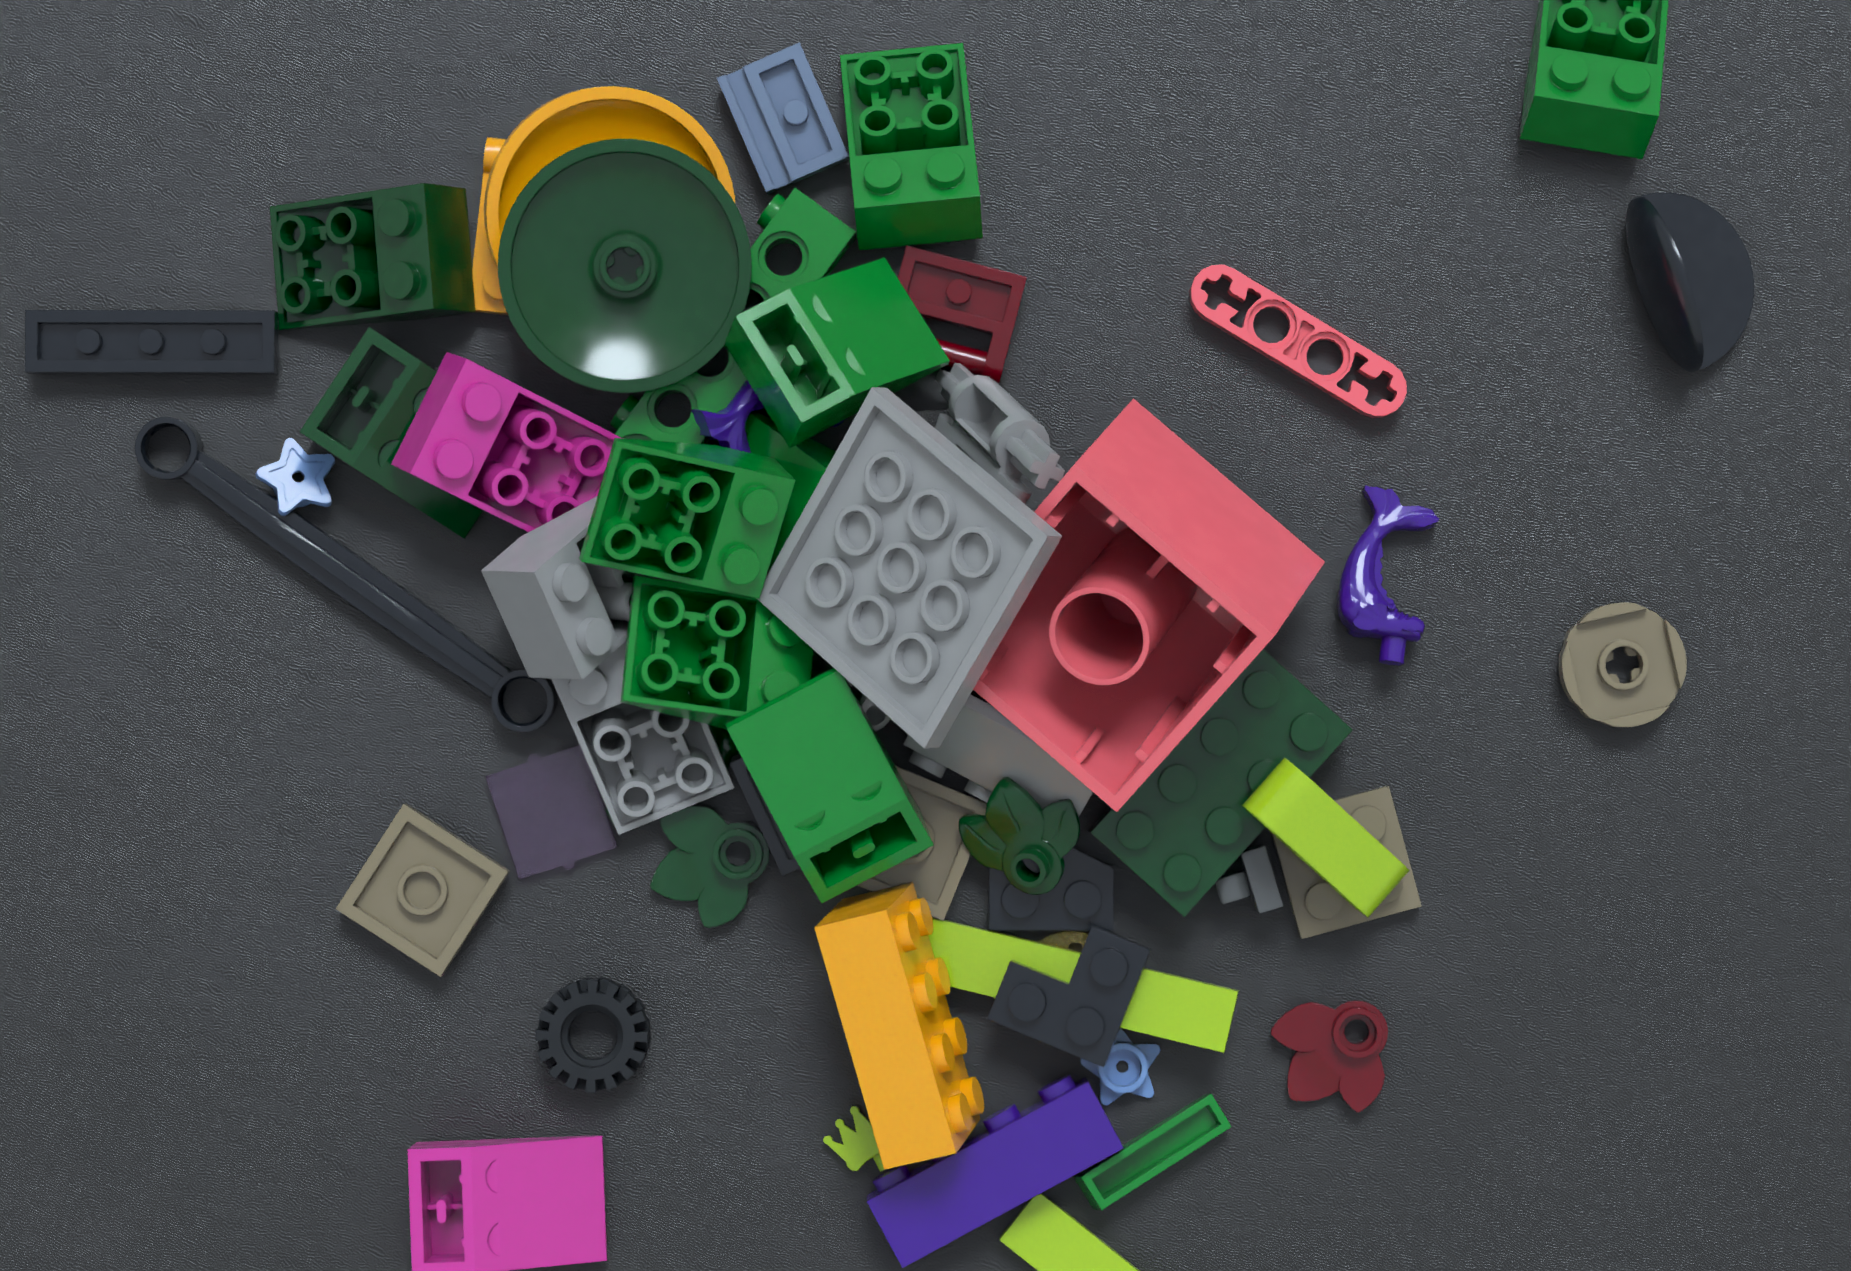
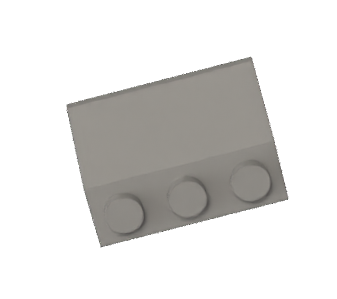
[903,694,1093,817]

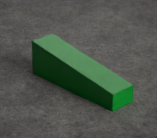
[1073,1094,1232,1210]

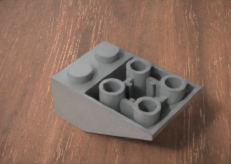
[481,496,681,680]
[552,641,734,835]

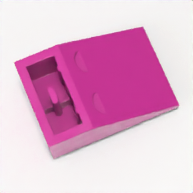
[391,352,623,532]
[408,1135,607,1271]

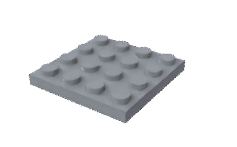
[756,387,1062,749]

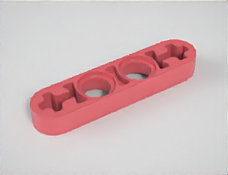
[1189,264,1407,418]

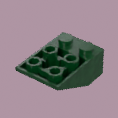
[270,183,476,330]
[300,327,484,539]

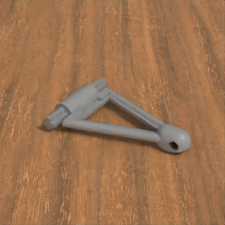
[846,363,1065,731]

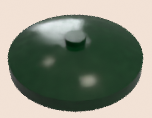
[498,139,752,393]

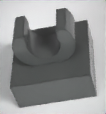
[1215,844,1283,914]

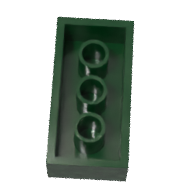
[1088,649,1353,917]

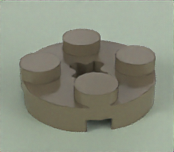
[1558,602,1687,727]

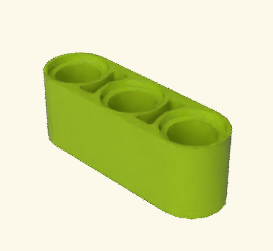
[1242,758,1409,918]

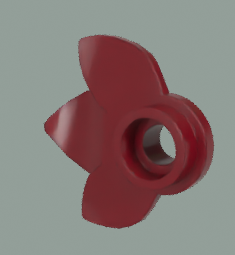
[1270,1000,1388,1113]

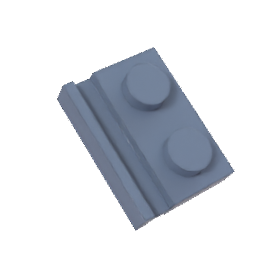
[717,42,849,195]

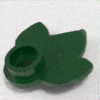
[959,777,1080,895]
[650,806,770,928]

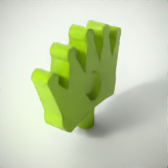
[823,1106,886,1172]

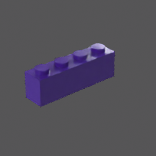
[867,1074,1124,1268]

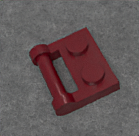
[898,245,1027,384]

